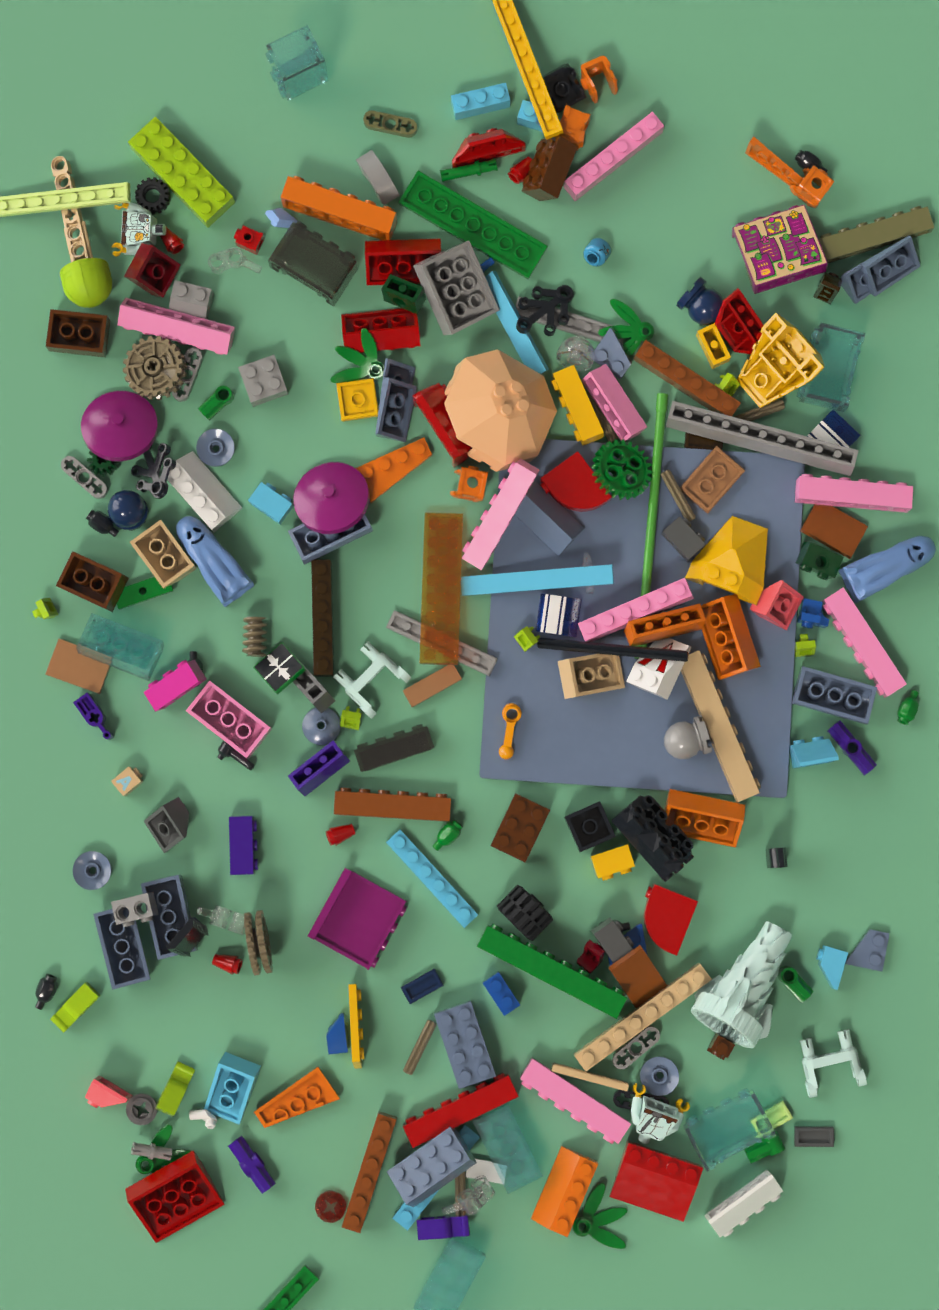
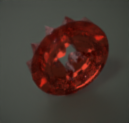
[315,1191,346,1223]

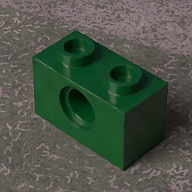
[381,274,426,314]
[795,542,844,581]

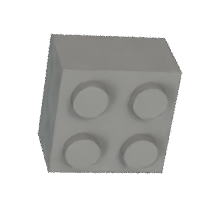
[238,355,288,407]

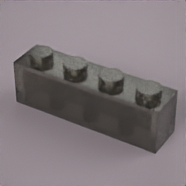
[354,724,435,773]

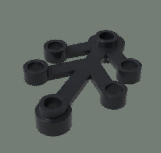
[516,285,574,336]
[131,443,176,499]

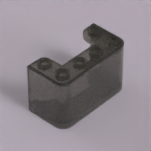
[268,221,358,307]

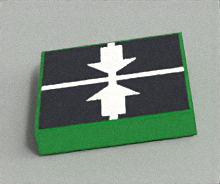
[253,642,306,695]

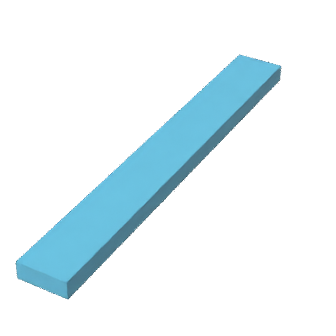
[461,564,614,596]

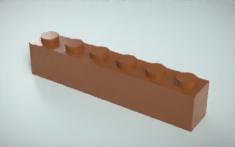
[634,340,741,416]
[334,788,451,822]
[342,1111,397,1233]

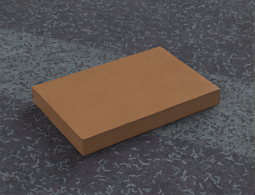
[680,446,746,514]
[45,639,113,694]

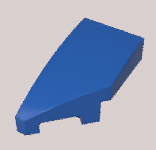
[326,1013,348,1055]

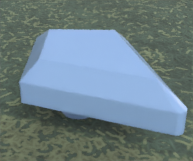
[265,208,302,229]

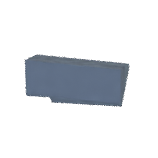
[840,236,920,304]
[375,358,417,442]
[515,480,585,556]

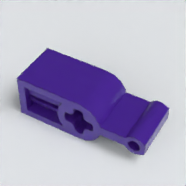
[73,693,114,740]
[416,1215,470,1240]

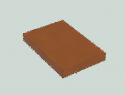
[800,504,868,559]
[608,945,667,1008]

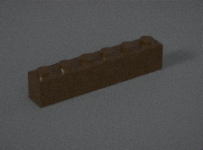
[311,560,334,677]

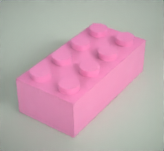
[186,680,272,759]

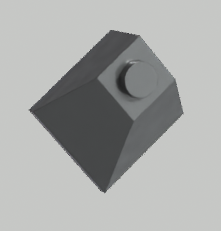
[144,797,189,853]

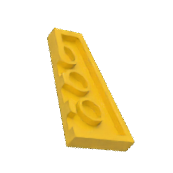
[348,984,364,1069]

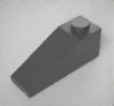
[293,660,336,714]

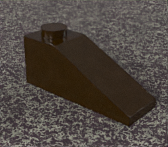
[813,272,842,305]

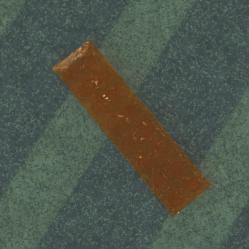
[419,513,463,665]

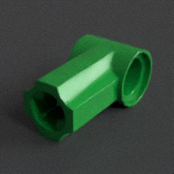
[198,386,234,421]
[778,966,814,1003]
[744,1131,786,1164]

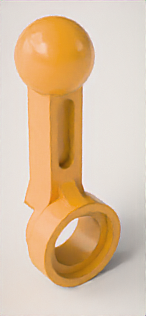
[499,703,522,759]

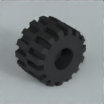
[497,885,553,941]

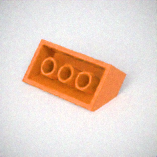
[701,594,761,681]
[664,789,745,848]
[531,1146,598,1237]

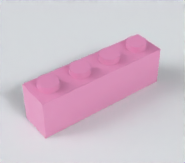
[581,364,647,442]

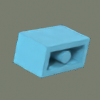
[248,482,294,525]

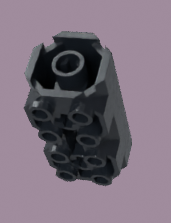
[611,795,694,882]

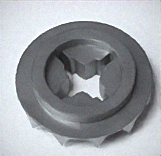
[126,1093,157,1125]

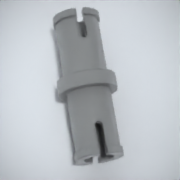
[131,1142,172,1161]

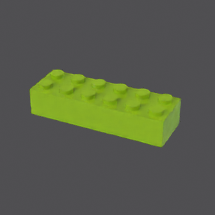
[128,116,235,228]

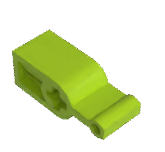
[50,982,101,1033]
[155,1061,195,1117]

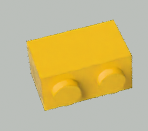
[696,323,731,369]
[590,844,635,881]

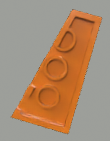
[745,137,804,186]
[356,438,432,503]
[254,1066,340,1128]

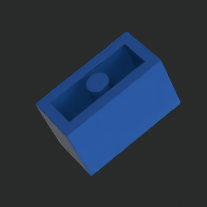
[483,971,520,1016]

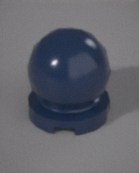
[676,277,724,325]
[107,490,149,531]

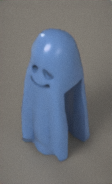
[176,516,254,607]
[838,536,936,603]

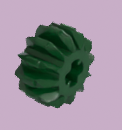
[87,451,120,477]

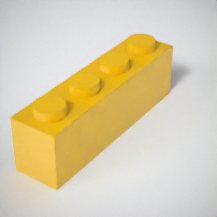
[551,365,604,446]

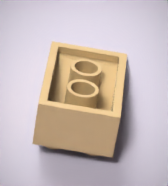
[558,654,625,699]

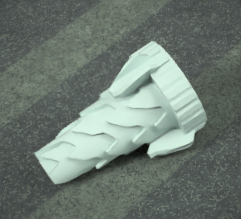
[691,921,792,1048]

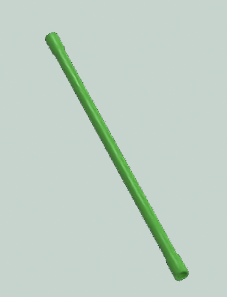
[634,393,668,659]

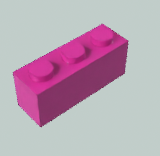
[144,660,207,712]

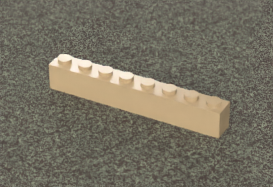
[681,651,761,803]
[573,963,712,1072]

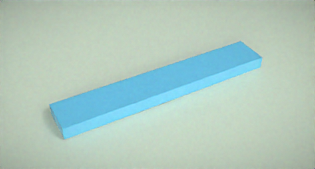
[485,271,549,375]

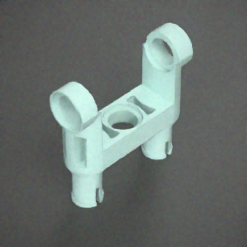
[333,641,411,719]
[800,1029,867,1098]

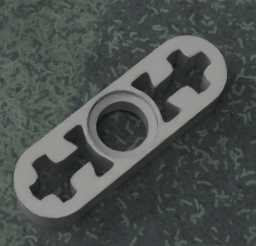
[172,348,203,402]
[61,456,108,499]
[612,1026,660,1069]

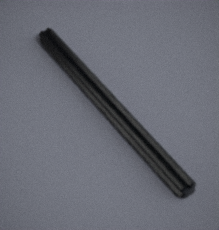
[537,638,689,662]

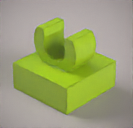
[714,373,740,396]
[32,598,59,619]
[514,626,540,652]
[795,634,816,657]
[340,706,362,730]

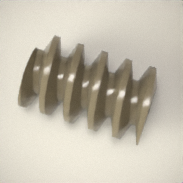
[242,617,267,657]

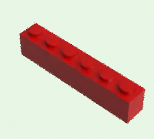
[403,1073,519,1148]

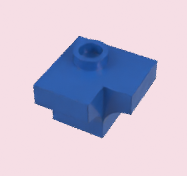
[797,598,829,628]

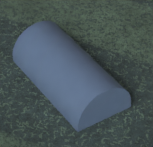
[288,514,373,565]
[792,666,877,725]
[93,907,151,990]

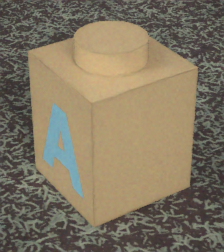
[111,767,143,797]

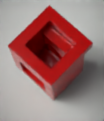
[234,225,265,255]

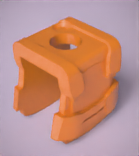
[580,56,618,104]
[555,105,591,151]
[790,165,834,208]
[450,466,488,502]

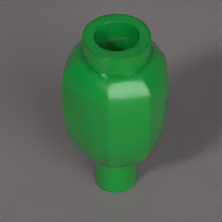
[897,690,919,725]
[433,819,463,851]

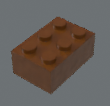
[522,136,578,201]
[46,309,110,358]
[56,551,129,612]
[490,793,550,863]

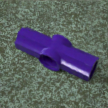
[827,720,877,776]
[228,1136,276,1194]

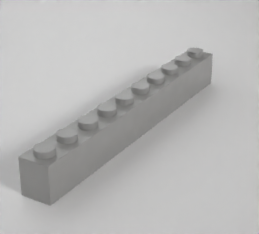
[666,401,859,476]

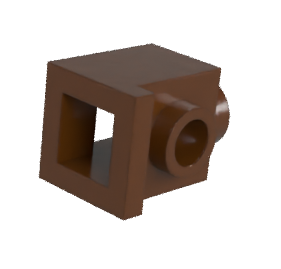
[707,1034,735,1060]

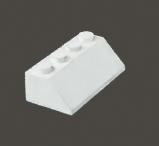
[167,451,242,533]
[704,1170,783,1237]

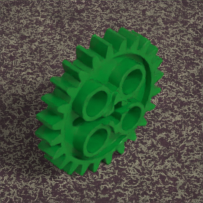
[591,439,653,500]

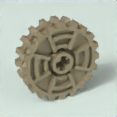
[123,336,187,400]
[244,910,273,976]

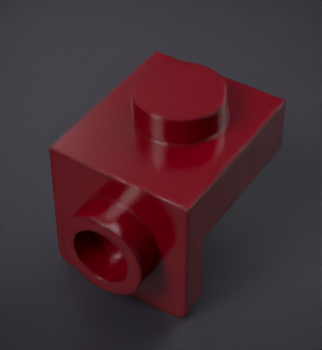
[576,940,605,974]

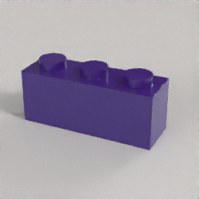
[288,740,350,796]
[229,816,258,875]

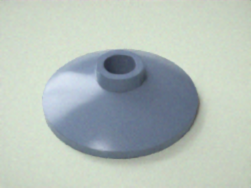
[196,429,235,467]
[302,708,341,745]
[72,851,111,890]
[640,1056,679,1096]

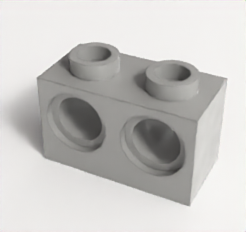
[111,892,159,927]

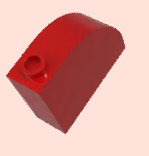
[540,451,612,512]
[644,884,698,956]

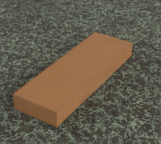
[403,663,462,707]

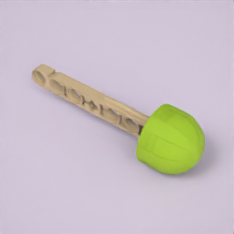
[51,156,112,308]

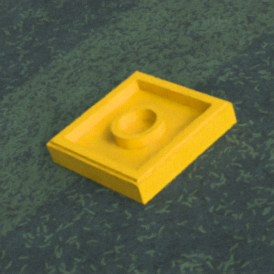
[336,378,379,422]

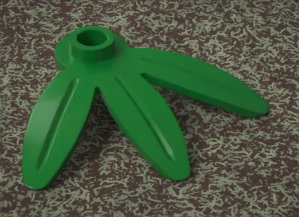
[598,299,654,357]
[330,328,384,383]
[135,1125,191,1174]
[573,1183,627,1249]

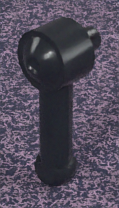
[217,741,255,771]

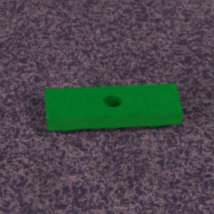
[117,577,173,610]

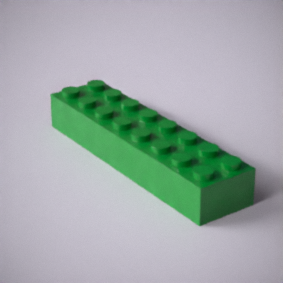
[477,924,627,1019]

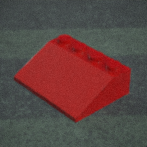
[609,1140,703,1222]
[125,1150,225,1243]

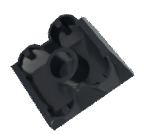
[542,63,587,114]
[166,917,209,957]

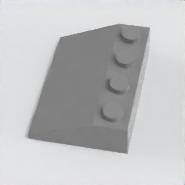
[413,241,499,335]

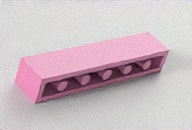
[563,111,664,201]
[117,298,235,355]
[462,458,540,570]
[795,474,913,513]
[578,578,694,642]
[822,587,907,698]
[520,1058,631,1144]

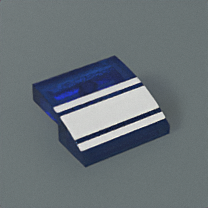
[807,409,861,448]
[535,594,582,638]

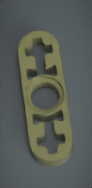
[363,110,417,138]

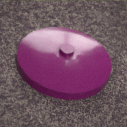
[81,391,158,461]
[293,462,370,534]

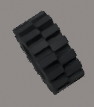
[135,177,171,214]

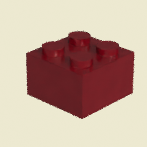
[124,243,181,298]

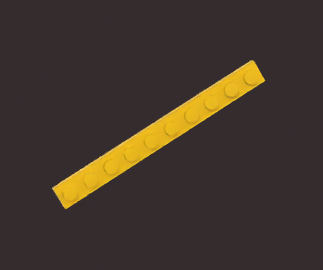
[492,0,564,140]

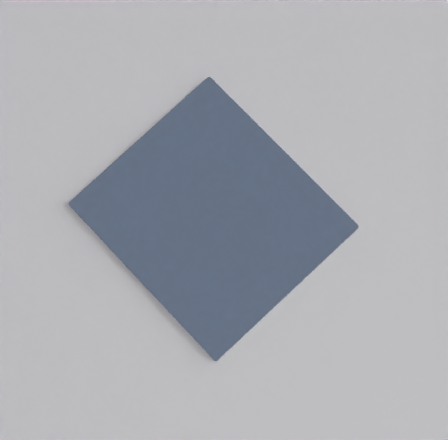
[479,439,805,798]

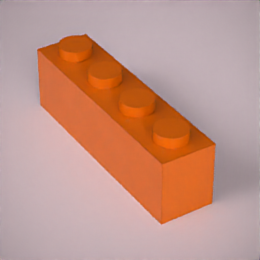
[624,603,706,646]

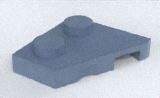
[590,327,632,379]
[845,929,890,971]

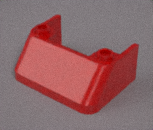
[412,383,472,468]

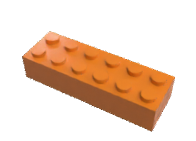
[281,176,397,240]

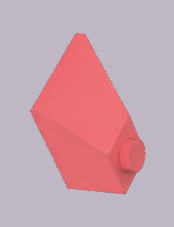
[750,580,804,630]
[85,1076,133,1108]

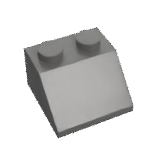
[169,280,214,319]

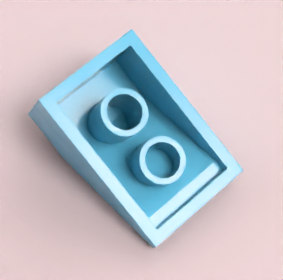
[789,736,839,769]
[204,1052,261,1125]

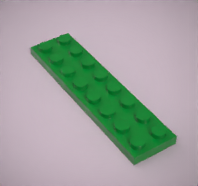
[399,171,548,279]

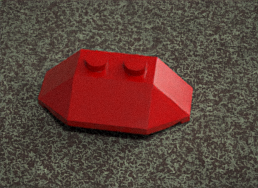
[452,128,526,168]
[715,288,764,354]

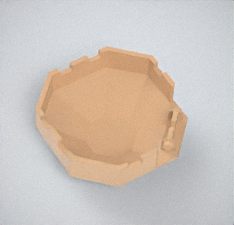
[444,349,557,472]

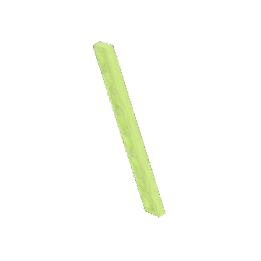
[0,182,131,217]

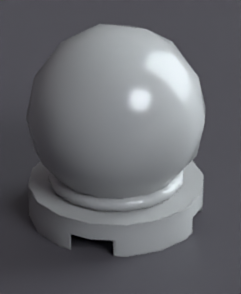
[664,716,712,759]

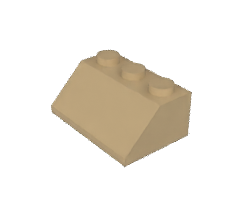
[130,520,197,589]

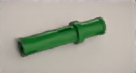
[440,159,498,182]

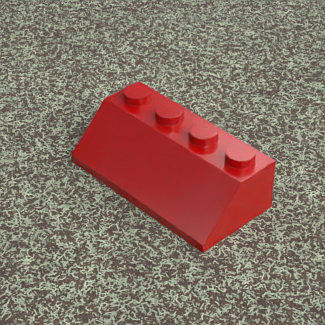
[365,238,441,286]
[341,308,421,353]

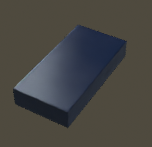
[400,968,444,1004]

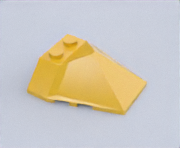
[737,313,825,408]
[685,516,768,606]

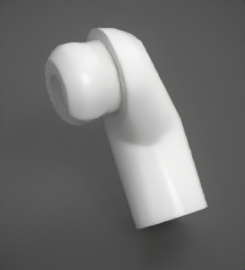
[189,1109,217,1129]

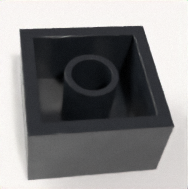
[564,801,616,853]

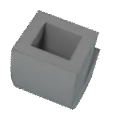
[356,150,400,205]

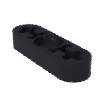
[613,1090,670,1109]

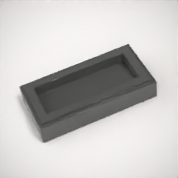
[794,1126,834,1147]

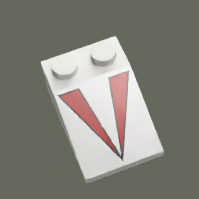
[627,638,691,700]

